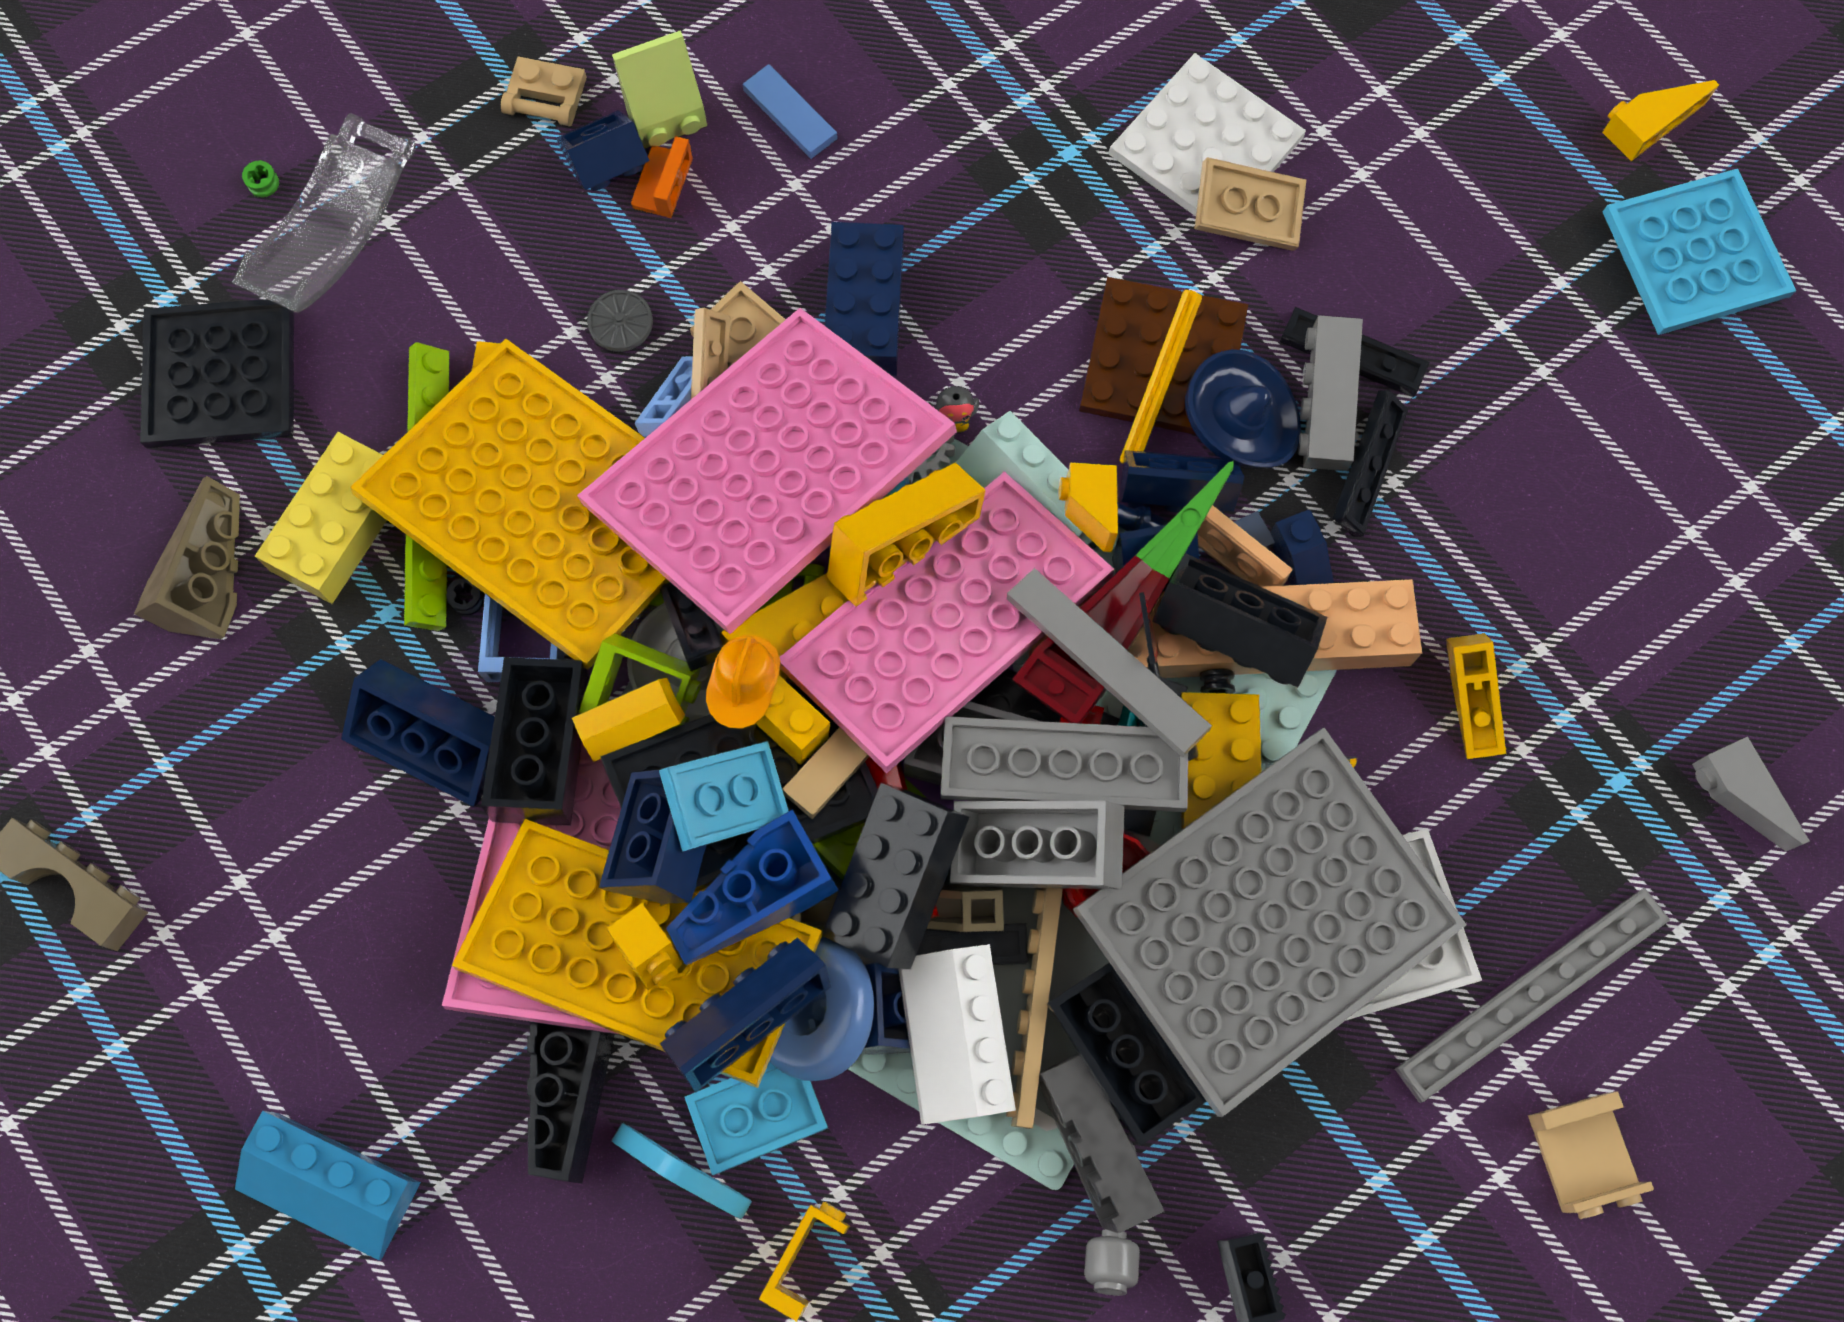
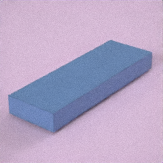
[743,64,837,159]

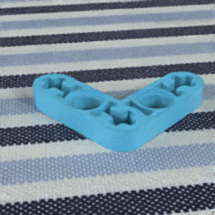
[612,1123,752,1220]

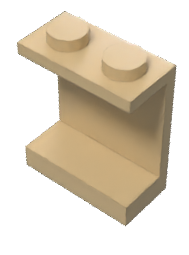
[1528,1091,1654,1219]

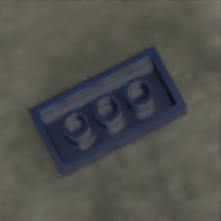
[825,222,904,376]

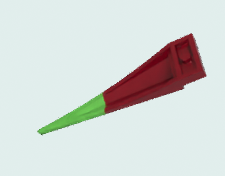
[1012,461,1234,724]

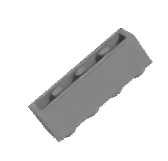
[1298,315,1363,471]

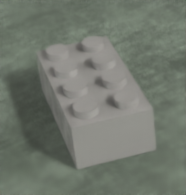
[950,800,1124,889]

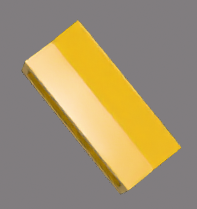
[572,678,685,762]

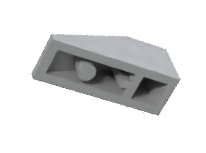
[1692,736,1810,852]

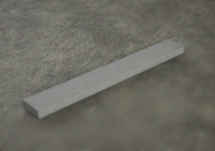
[1395,888,1670,1103]

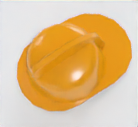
[706,635,781,729]

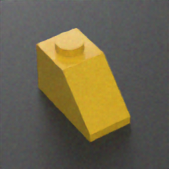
[1058,462,1118,552]

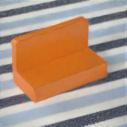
[631,136,693,218]

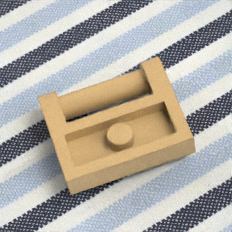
[501,57,587,126]

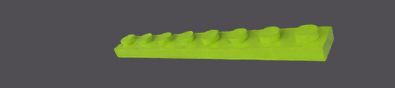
[404,342,449,631]

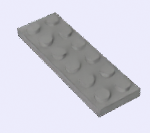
[941,717,1188,812]

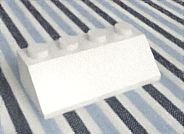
[898,944,1016,1125]

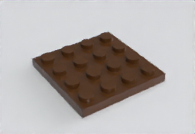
[1079,277,1249,435]

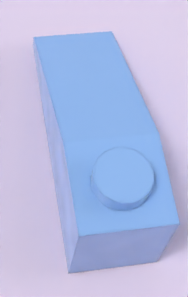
[635,356,693,438]

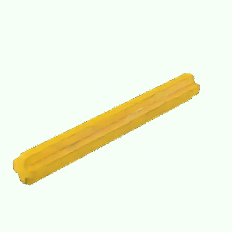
[1120,289,1202,464]

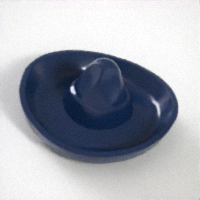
[1185,350,1301,469]

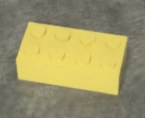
[255,432,387,604]

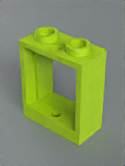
[579,633,702,736]

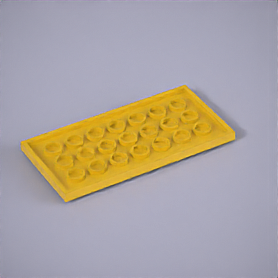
[452,819,823,1088]

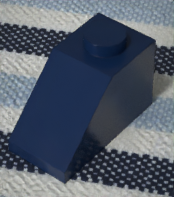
[1270,509,1334,585]

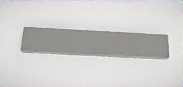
[1006,568,1212,758]

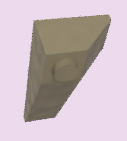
[134,476,240,639]

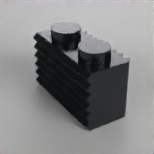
[1217,1232,1287,1322]

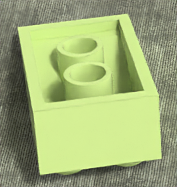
[612,30,707,149]

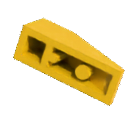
[1602,80,1719,161]
[1446,633,1506,759]

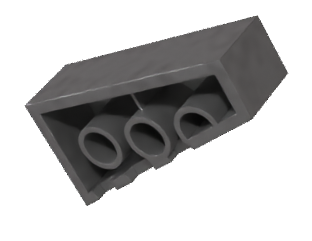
[1038,1054,1164,1233]

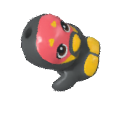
[929,386,979,433]

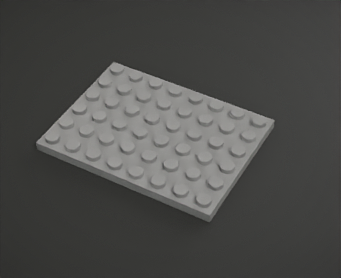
[1073,728,1467,1117]

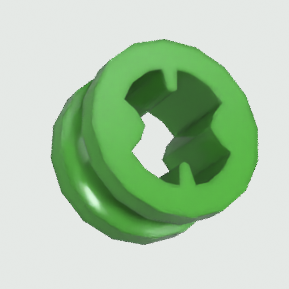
[242,160,279,198]

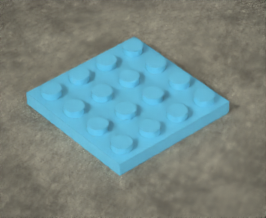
[1603,169,1796,335]

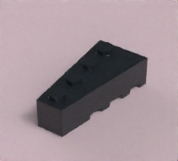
[527,1022,615,1184]

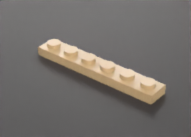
[1006,888,1063,1129]

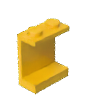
[759,1202,850,1322]

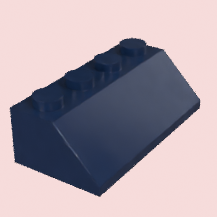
[341,659,495,807]
[660,938,831,1093]

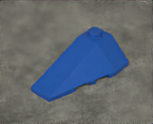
[666,810,839,966]

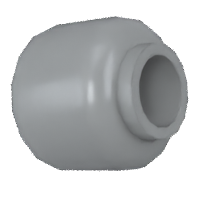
[1084,1229,1140,1296]

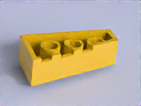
[827,462,986,607]
[720,573,848,681]

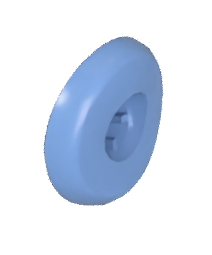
[770,937,874,1081]

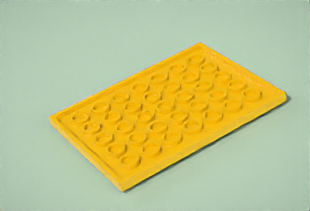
[350,339,670,670]

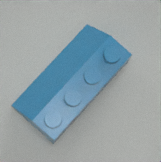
[235,1111,421,1260]

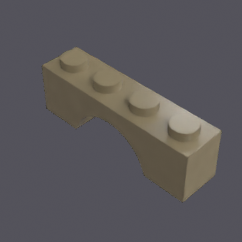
[0,818,148,951]

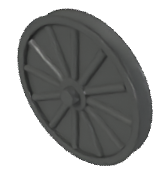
[587,290,653,352]

